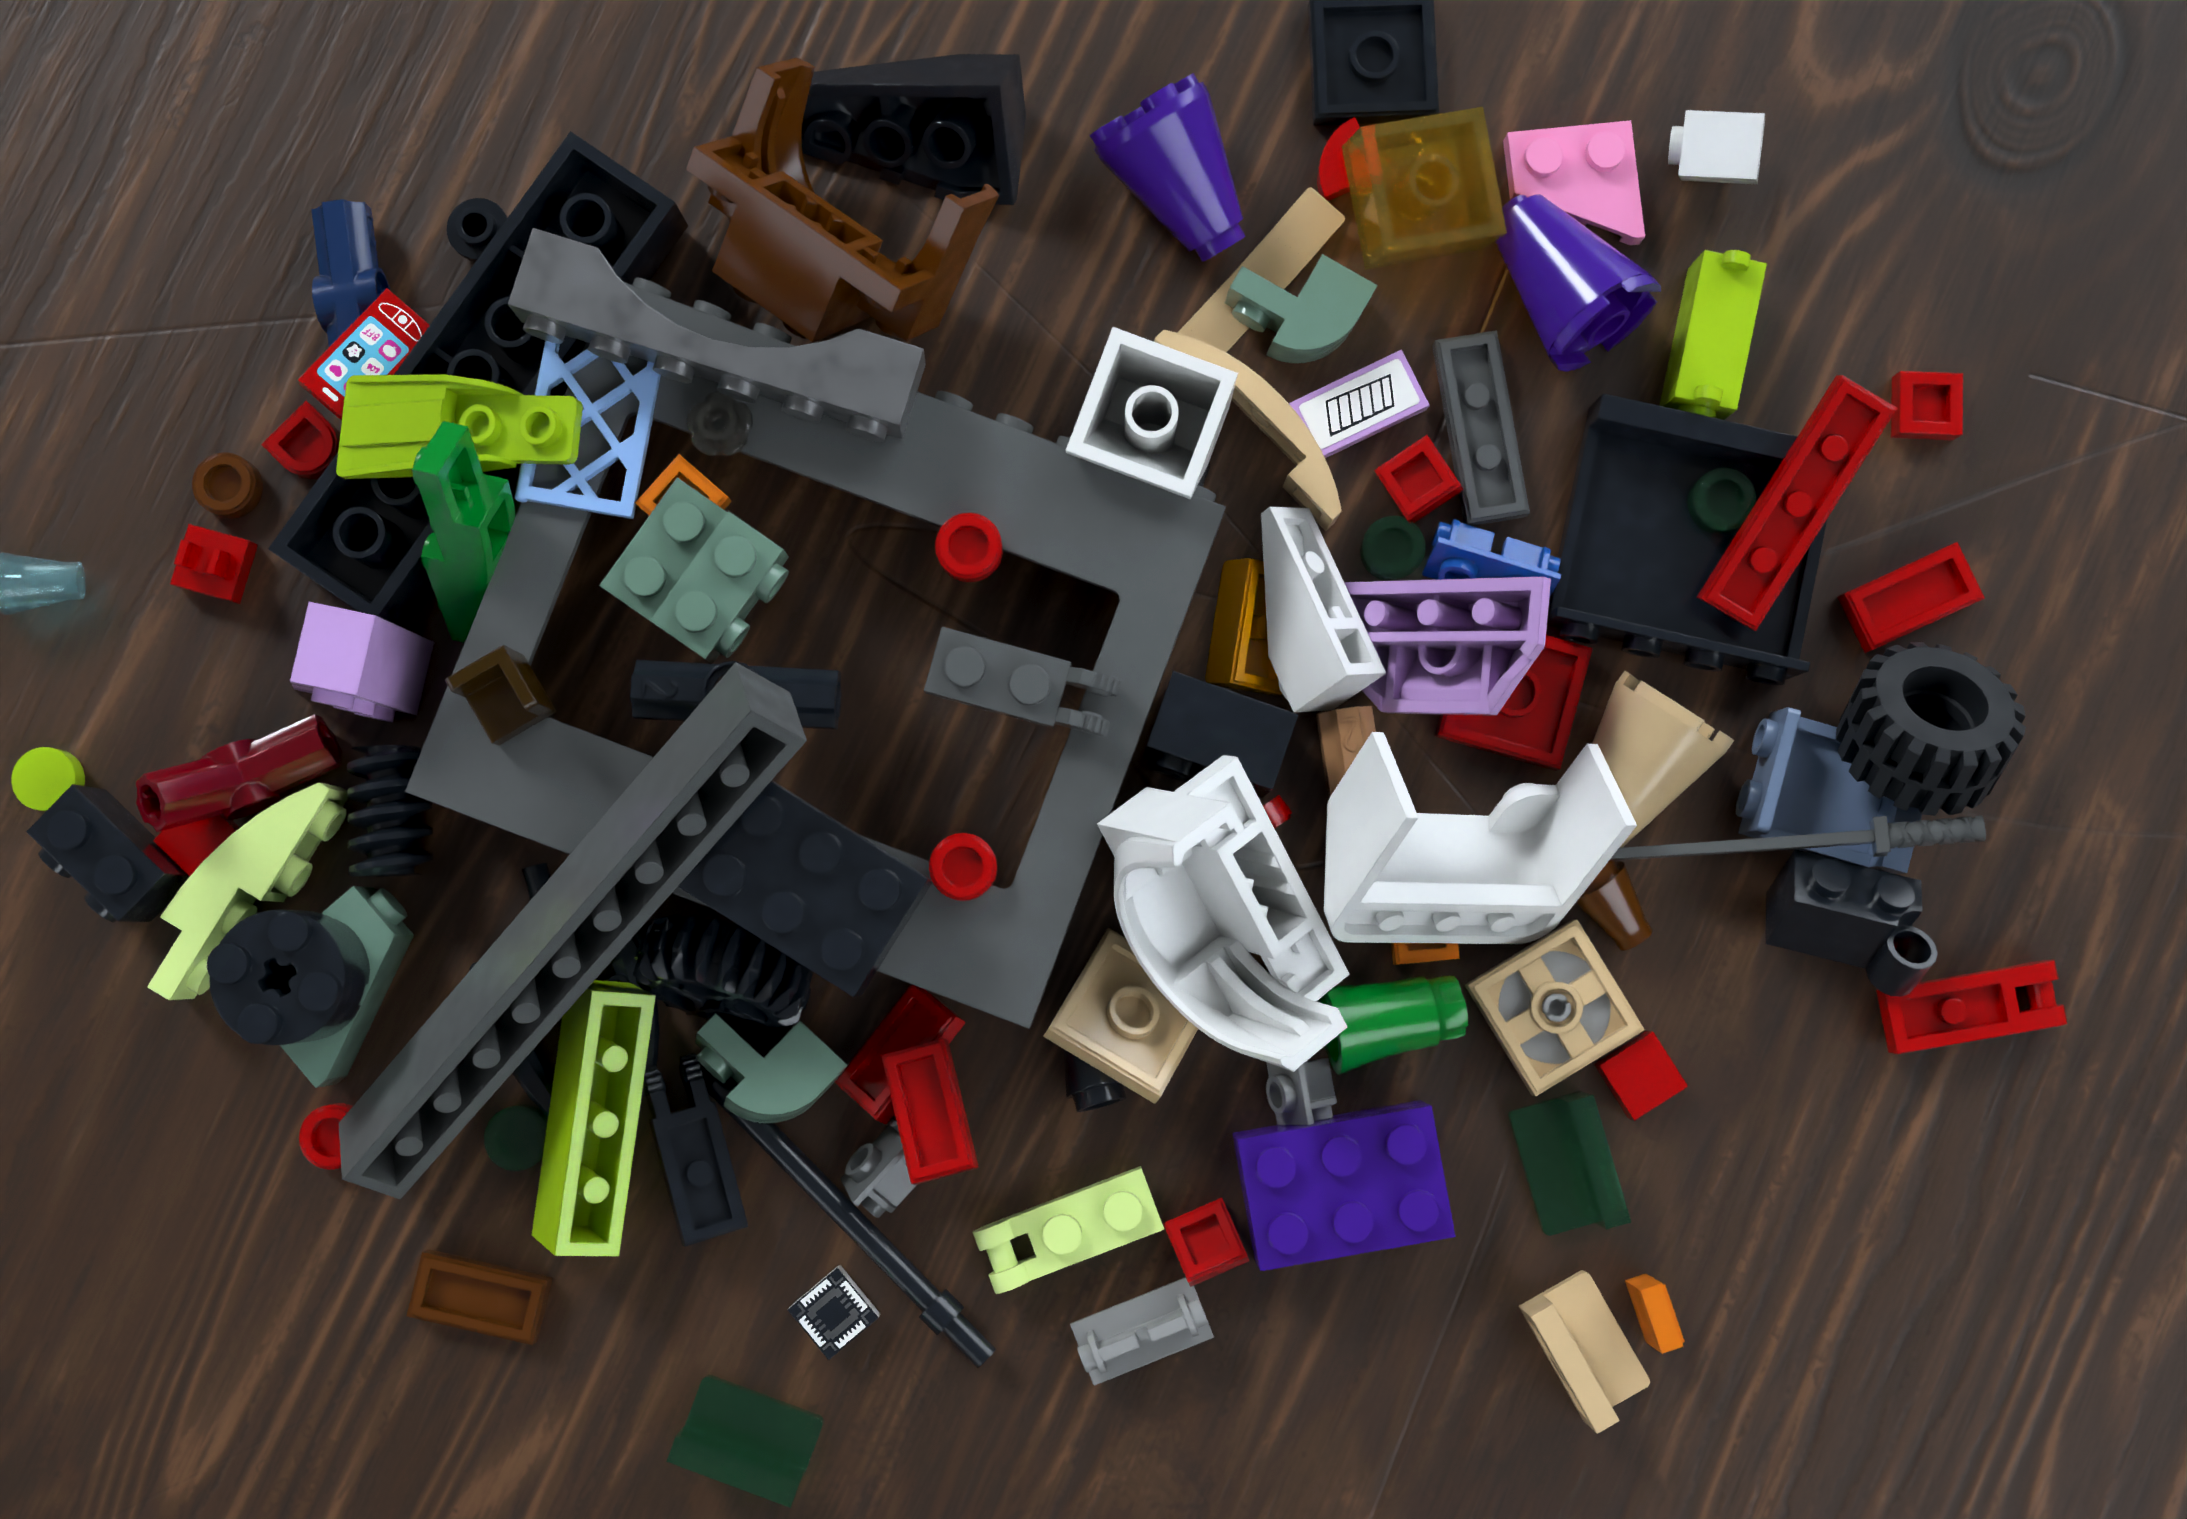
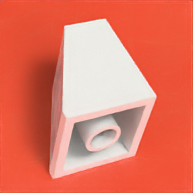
[1066,327,1238,499]

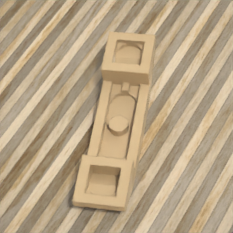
[1154,330,1342,531]

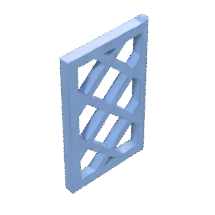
[515,341,661,519]

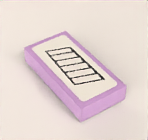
[1289,349,1429,458]

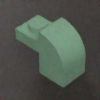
[1225,254,1378,363]
[695,1013,847,1123]

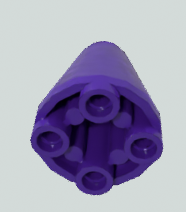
[1090,73,1246,262]

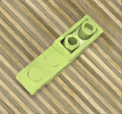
[147,782,348,1000]

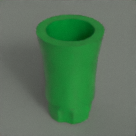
[1317,975,1468,1075]

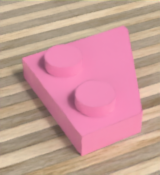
[1503,120,1645,245]

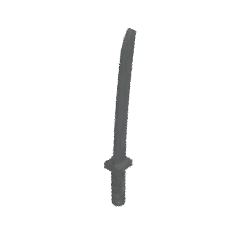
[1610,815,1986,860]

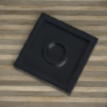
[1308,0,1439,126]

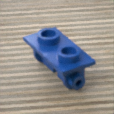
[1422,519,1561,598]

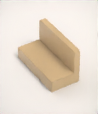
[1518,1270,1650,1434]

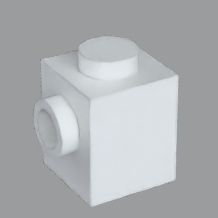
[1668,110,1765,184]

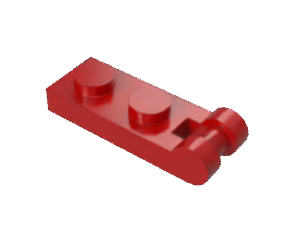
[1876,960,2068,1054]

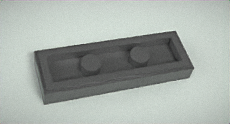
[1432,330,1530,526]

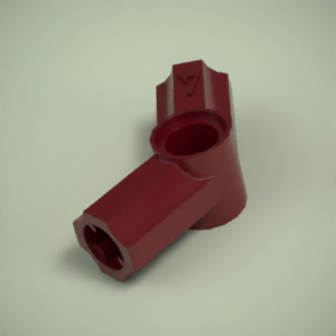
[136,714,343,832]

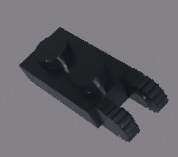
[643,1053,748,1247]

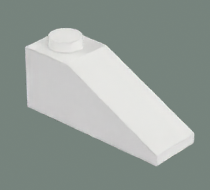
[1261,507,1386,713]

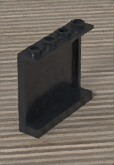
[1547,393,1827,685]

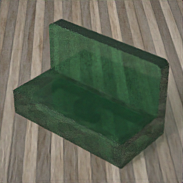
[1508,1091,1631,1236]
[666,1375,824,1508]

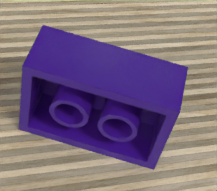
[1232,1100,1456,1271]

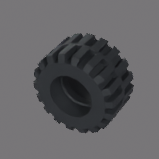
[1836,642,2026,816]

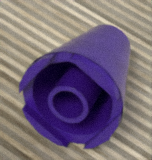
[1493,194,1661,372]

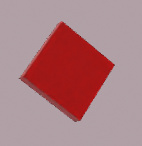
[1435,635,1593,771]

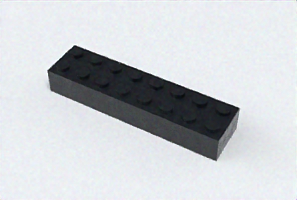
[268,131,688,627]

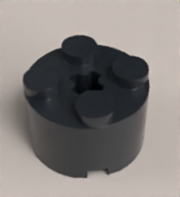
[207,910,370,1045]

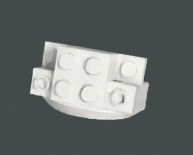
[1097,755,1349,1072]

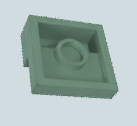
[599,477,789,664]

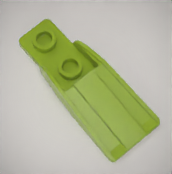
[336,374,583,479]

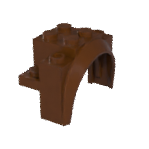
[686,57,999,342]

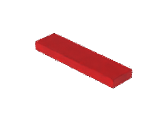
[1697,375,1897,631]

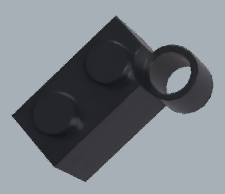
[1765,849,1938,997]

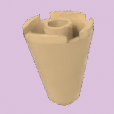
[1592,671,1734,848]

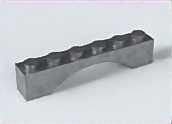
[508,228,925,442]

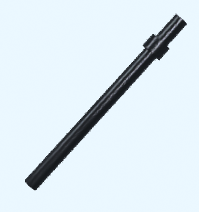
[707,1078,996,1368]

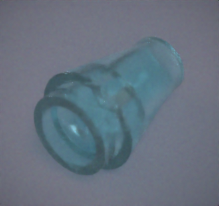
[0,552,86,616]

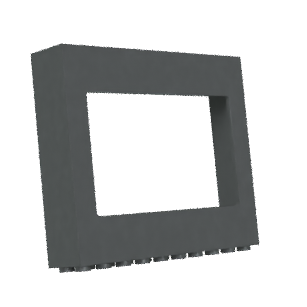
[405,278,1226,1028]

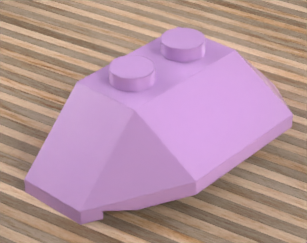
[1344,577,1551,715]

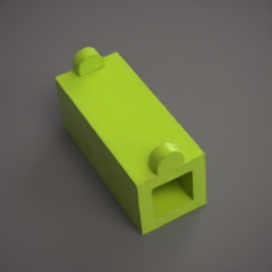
[1660,250,1767,420]

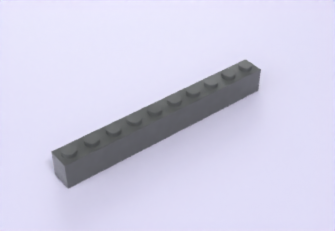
[338,662,807,1199]

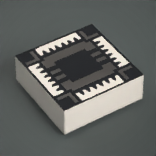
[788,1265,881,1360]

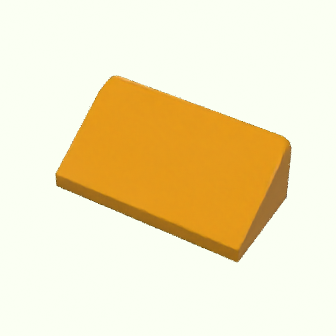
[1205,558,1282,695]

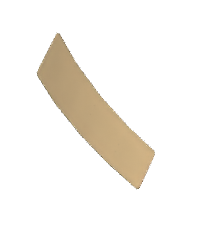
[1177,187,1345,353]

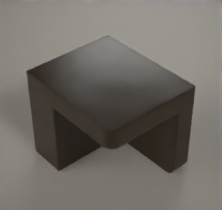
[445,645,557,746]

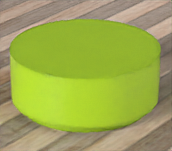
[11,747,85,811]

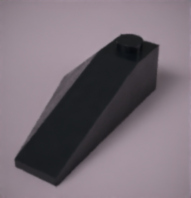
[802,54,1026,205]

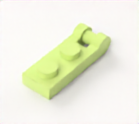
[973,1166,1164,1294]

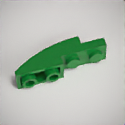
[412,421,516,643]

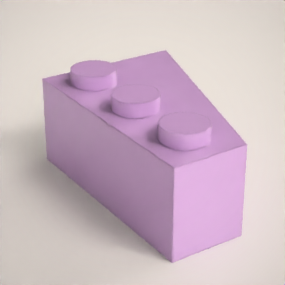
[290,602,434,723]

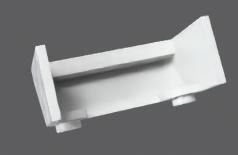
[1324,732,1637,944]

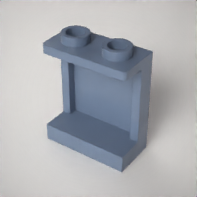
[1736,707,1922,874]

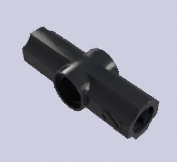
[630,660,842,730]

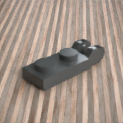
[924,627,1121,737]

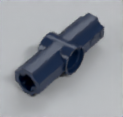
[311,199,390,347]

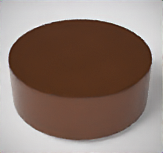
[192,452,263,519]

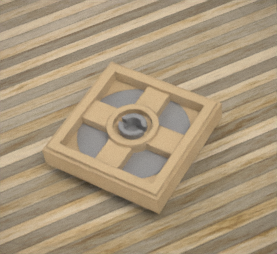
[1465,919,1645,1097]

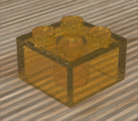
[1342,107,1507,270]

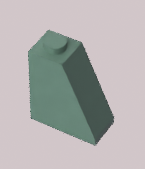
[280,886,414,1088]

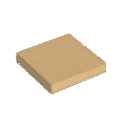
[1043,928,1198,1104]

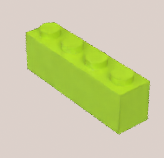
[532,980,656,1256]

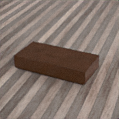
[406,1249,553,1345]

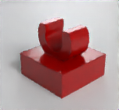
[170,524,258,604]

